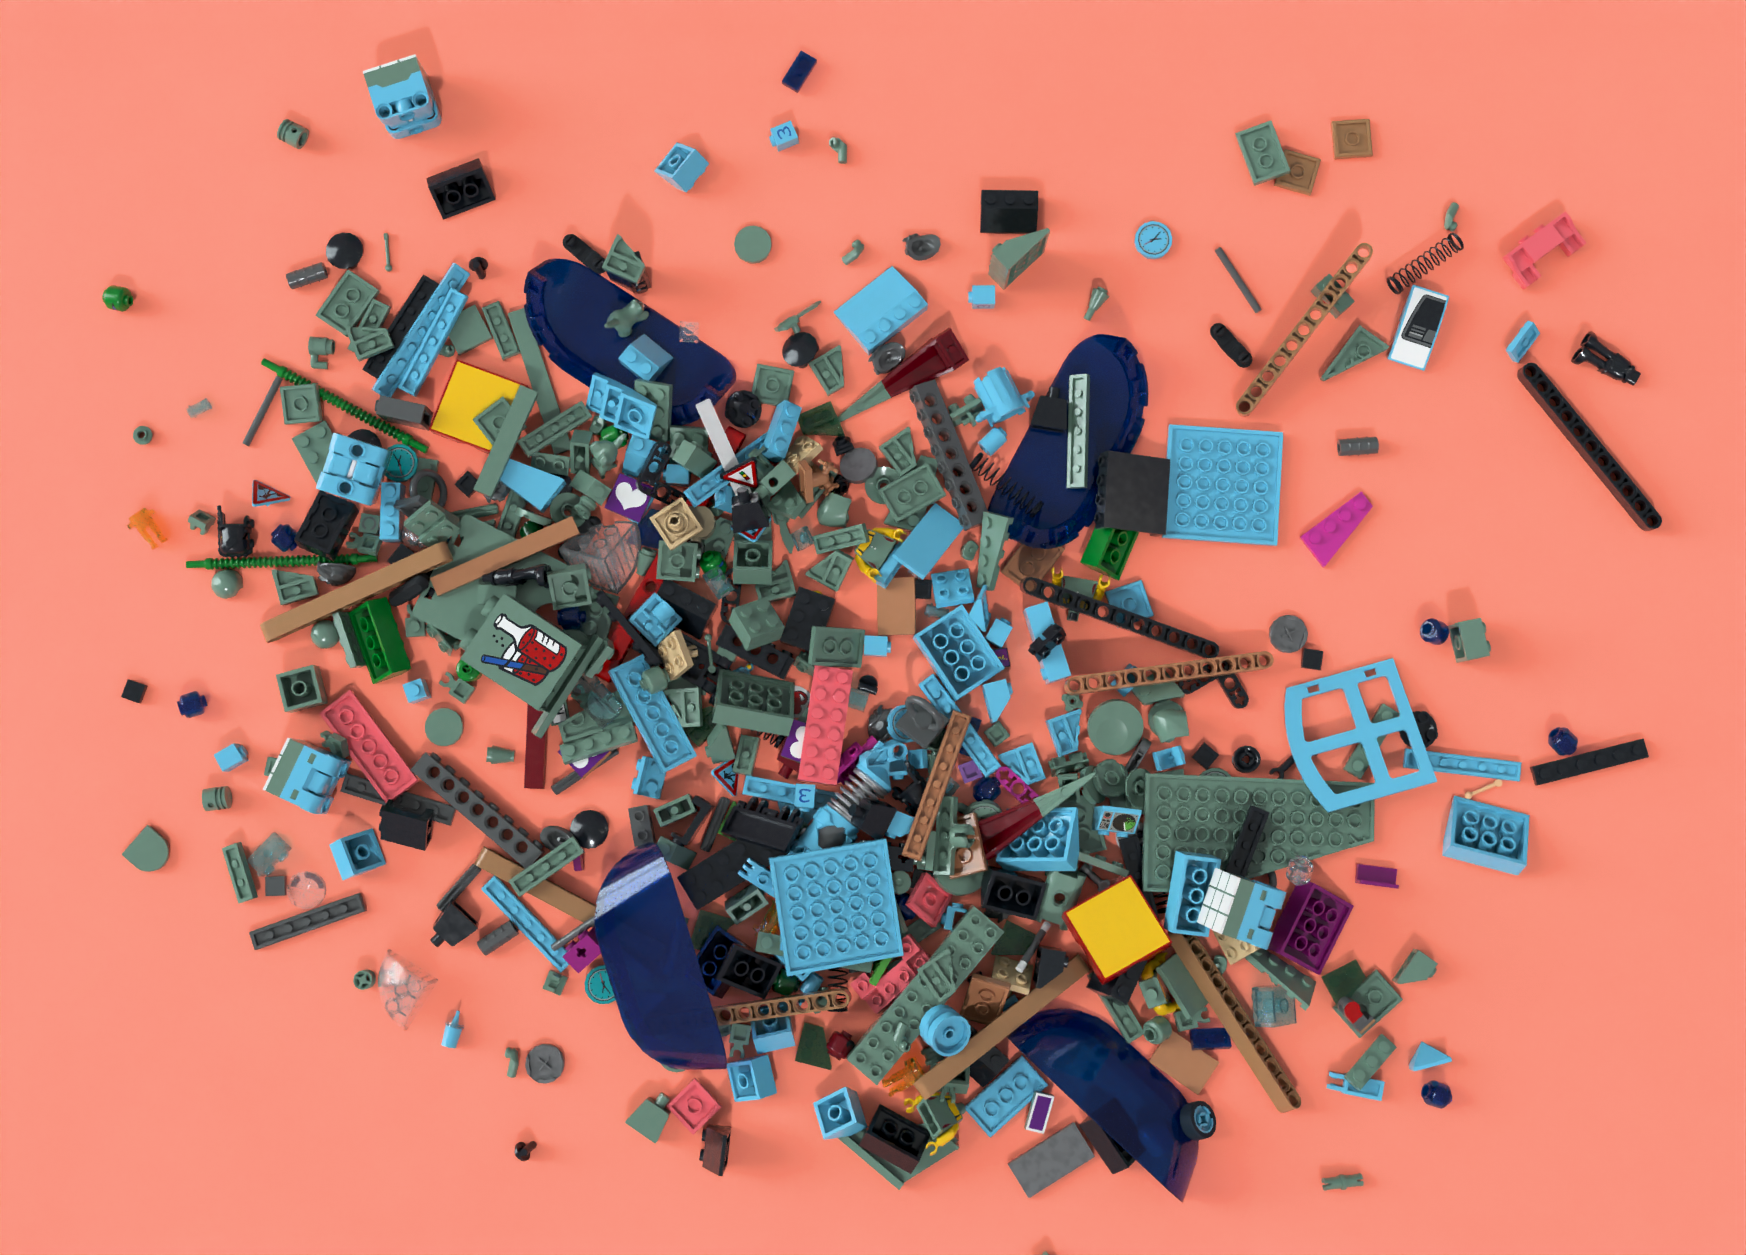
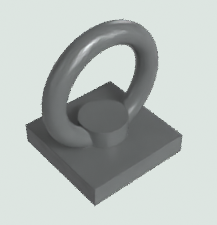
[394,469,448,517]
[895,695,950,750]

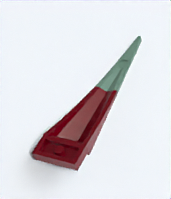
[830,328,969,426]
[978,773,1097,861]

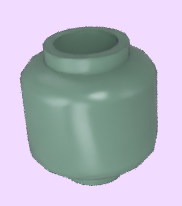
[639,666,670,694]
[1143,1016,1172,1044]

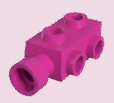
[837,735,878,785]

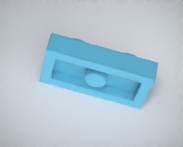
[1506,320,1540,363]

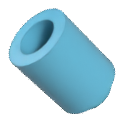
[978,427,1007,456]

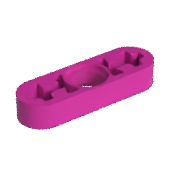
[995,767,1039,804]

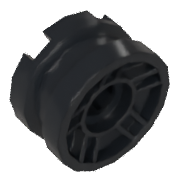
[1232,746,1261,773]

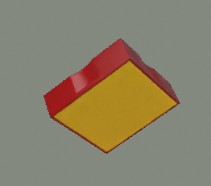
[429,359,530,454]
[1062,875,1172,985]

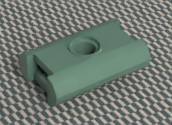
[1036,871,1086,931]

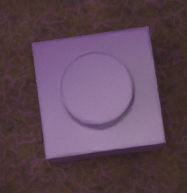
[958,760,983,784]

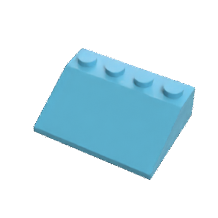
[833,266,928,356]
[912,605,1005,702]
[1442,795,1530,876]
[996,807,1079,871]

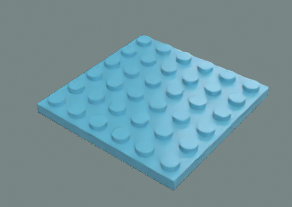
[1162,424,1283,546]
[769,838,904,976]

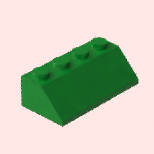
[1080,528,1139,581]
[349,597,411,684]

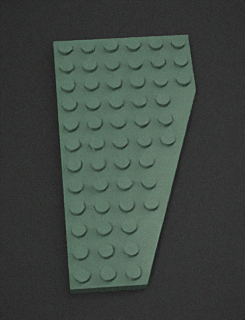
[1142,773,1375,892]

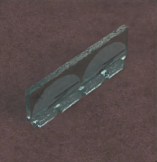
[570,671,623,730]

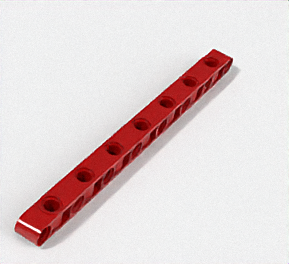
[594,426,746,683]

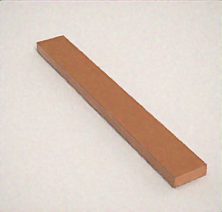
[430,516,580,596]
[902,710,972,862]

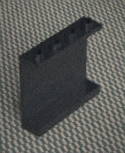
[1094,450,1170,537]

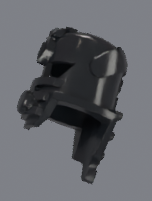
[217,505,255,558]
[891,760,927,818]

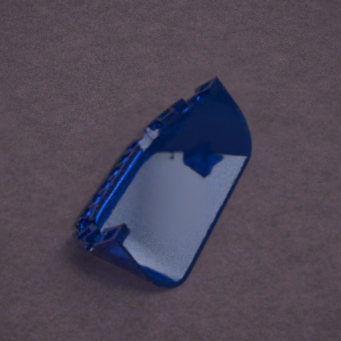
[524,258,736,426]
[988,334,1148,549]
[594,842,727,1070]
[1007,1008,1199,1203]

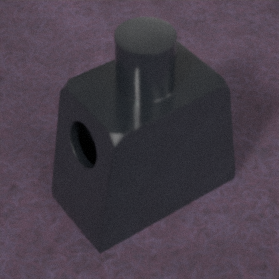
[1030,387,1067,434]
[731,486,769,533]
[848,798,897,840]
[430,898,479,947]

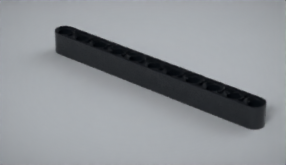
[1517,363,1662,532]
[1019,577,1219,658]

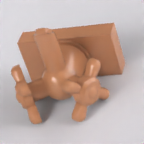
[798,459,839,504]

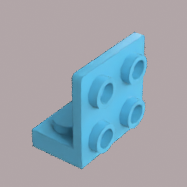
[631,756,667,799]

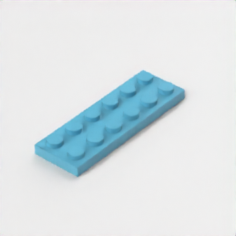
[608,654,697,774]

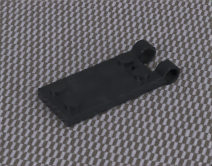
[632,629,733,695]

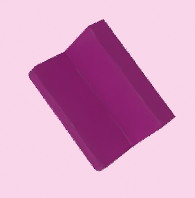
[1355,864,1399,889]

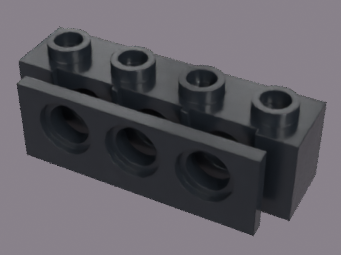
[715,624,795,681]

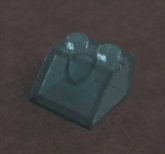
[1251,984,1297,1028]

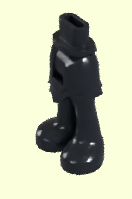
[1571,331,1641,386]
[482,564,552,588]

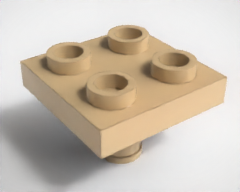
[778,435,824,474]
[650,497,703,551]
[657,630,698,681]
[1212,930,1261,965]
[991,955,1033,997]

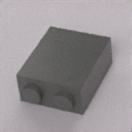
[375,395,433,431]

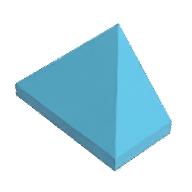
[1408,1041,1452,1071]

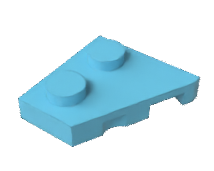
[997,742,1046,785]

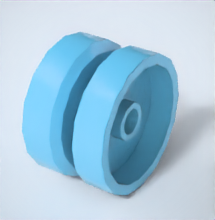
[919,1004,971,1057]

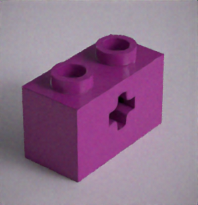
[562,927,610,974]

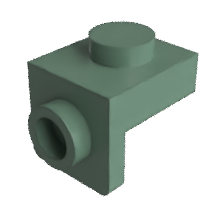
[748,445,774,480]

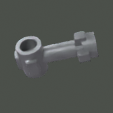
[1078,863,1110,892]

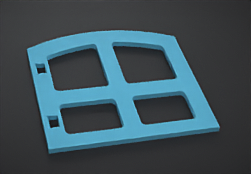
[1284,658,1437,813]

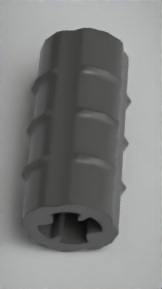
[286,262,328,290]
[1337,436,1379,457]
[477,920,519,956]

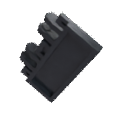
[721,796,804,854]

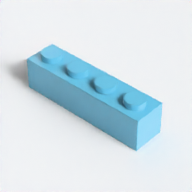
[874,542,902,589]

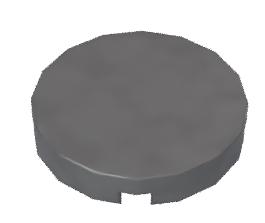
[840,447,878,484]
[1269,615,1308,653]
[525,1044,565,1084]

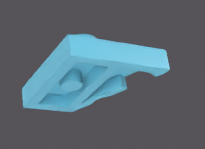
[1045,708,1082,757]

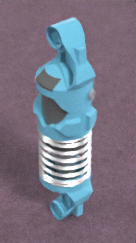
[787,739,908,855]

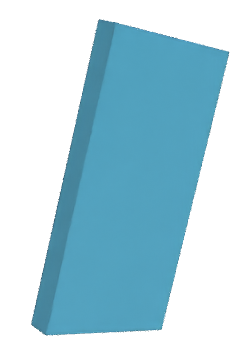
[892,503,964,580]
[965,1055,1048,1138]

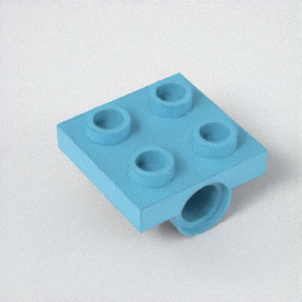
[931,568,975,608]
[628,592,682,647]

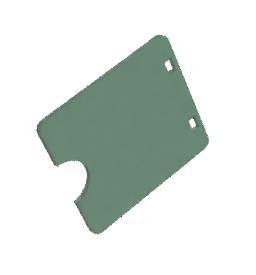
[413,515,569,640]

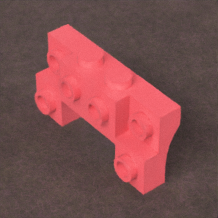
[1503,211,1586,290]
[850,934,931,1014]

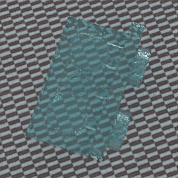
[247,832,292,877]

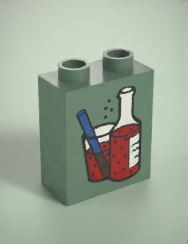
[459,593,588,711]

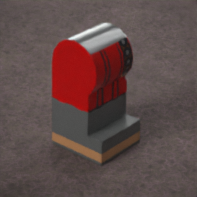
[1337,996,1376,1035]

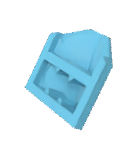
[969,585,991,632]

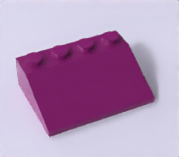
[1268,877,1354,975]

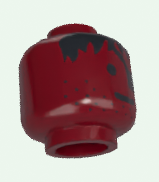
[826,1030,855,1061]

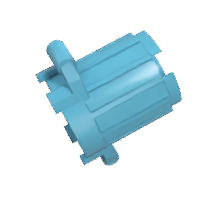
[973,367,1035,427]

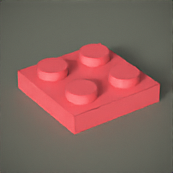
[905,872,953,928]
[666,1078,722,1135]

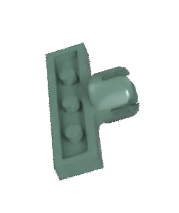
[933,796,975,876]

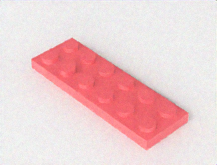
[798,665,853,786]
[319,690,419,803]

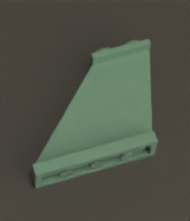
[838,1123,960,1190]

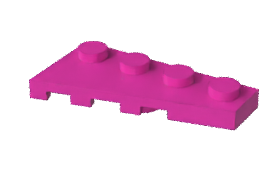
[1300,491,1373,567]

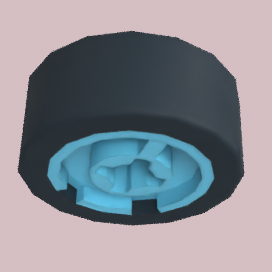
[1180,1101,1216,1141]

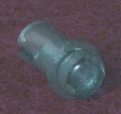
[186,398,212,419]
[924,603,949,619]

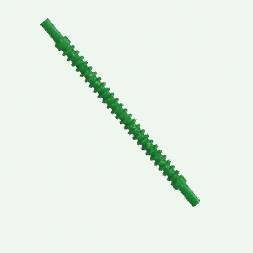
[261,358,429,454]
[186,553,378,570]

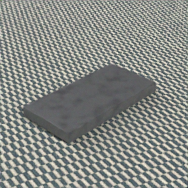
[1007,1122,1095,1198]

